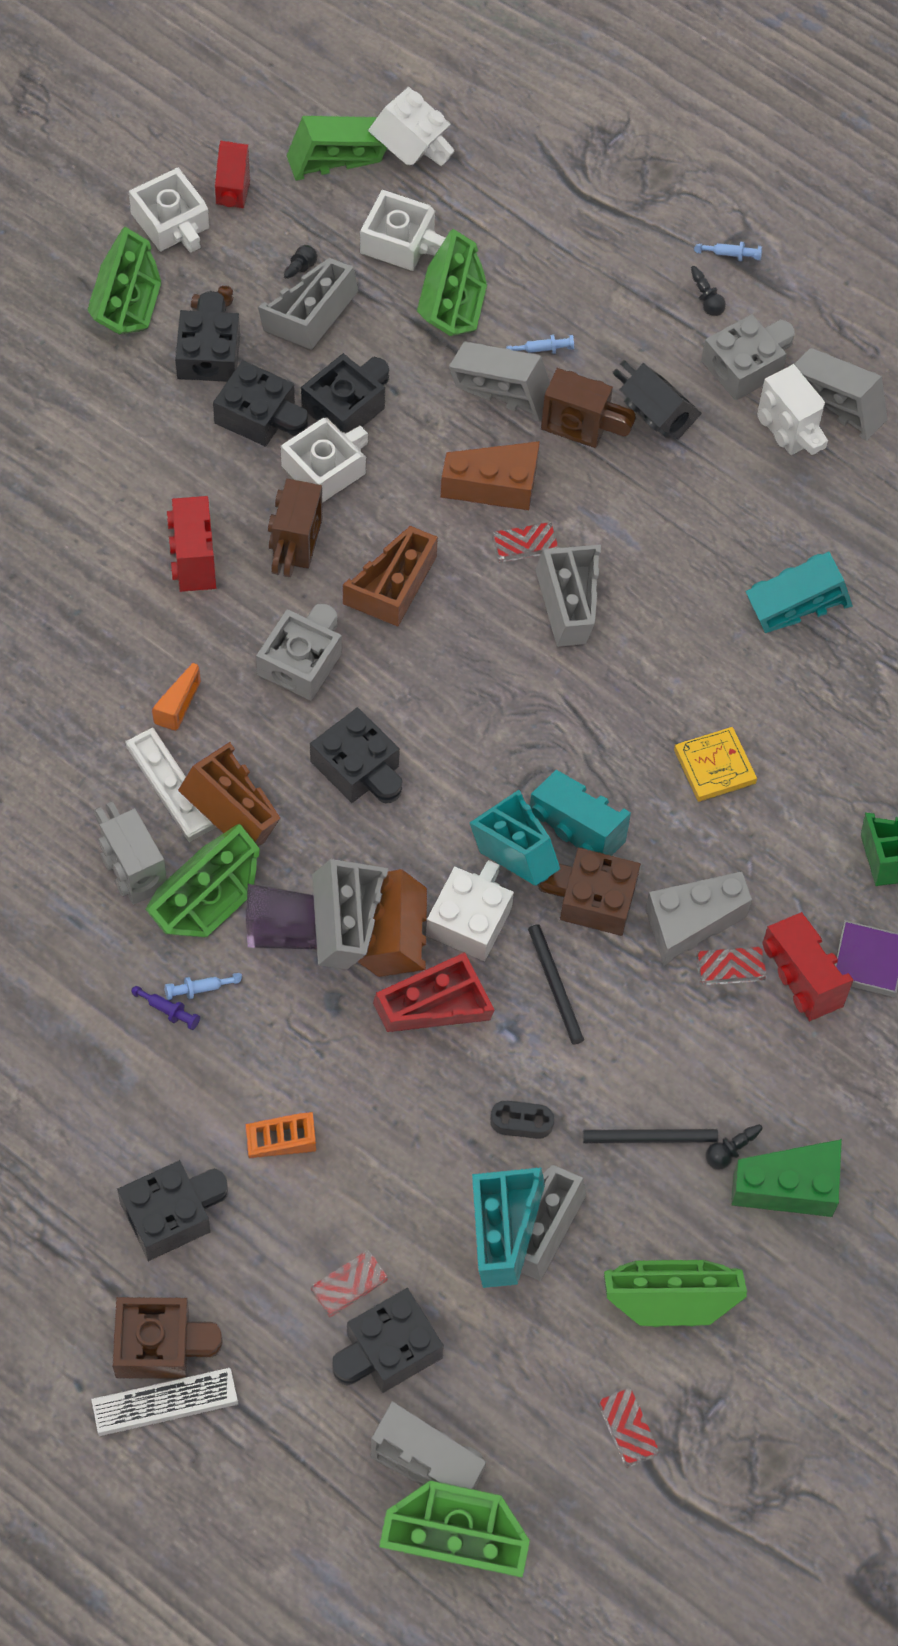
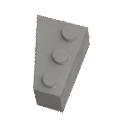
[258,258,358,350]
[449,341,550,422]
[794,348,888,441]
[535,545,601,647]
[312,859,388,969]
[646,871,752,966]
[475,1165,586,1281]
[371,1401,486,1490]

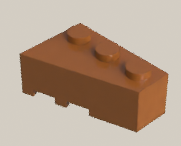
[441,441,540,511]
[343,526,438,627]
[178,742,280,847]
[358,869,427,977]

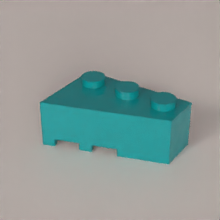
[745,551,853,633]
[529,769,631,856]
[469,790,561,886]
[472,1167,545,1288]

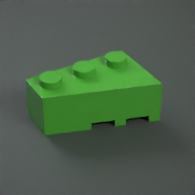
[286,116,387,181]

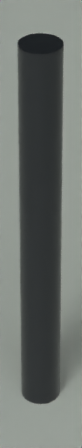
[528,924,584,1045]
[583,1129,718,1143]

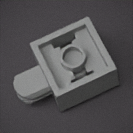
[701,314,795,401]
[256,604,342,701]
[94,802,167,905]

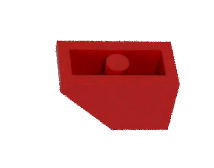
[215,140,250,208]

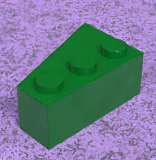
[860,812,898,886]
[731,1139,842,1217]

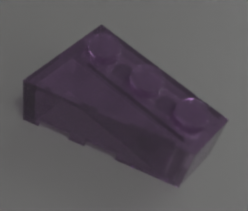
[246,884,317,950]

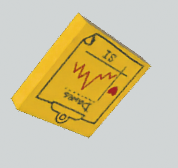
[674,727,757,802]

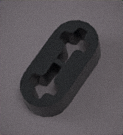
[490,1100,554,1139]

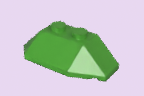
[87,227,161,334]
[417,229,487,336]
[145,824,260,937]
[604,1260,747,1327]
[379,1480,530,1578]

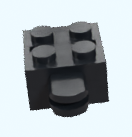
[175,291,240,382]
[301,353,389,434]
[213,360,308,447]
[612,360,702,440]
[310,707,402,804]
[117,1160,228,1261]
[332,1287,444,1393]

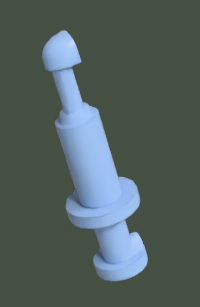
[694,242,762,261]
[506,334,574,354]
[164,973,242,1000]

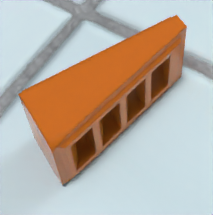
[152,663,201,731]
[246,1112,316,1158]

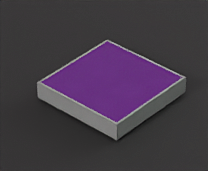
[834,920,898,997]

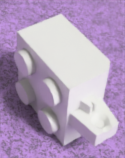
[368,87,455,166]
[129,168,209,253]
[360,190,445,271]
[757,364,828,455]
[281,418,368,503]
[426,860,514,961]

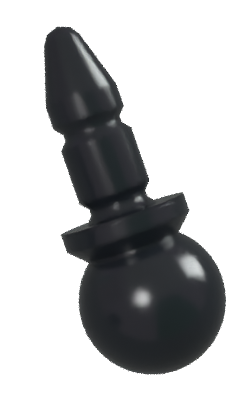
[284,245,317,279]
[691,266,726,316]
[705,1124,763,1169]

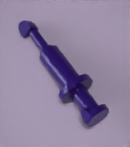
[131,986,200,1030]

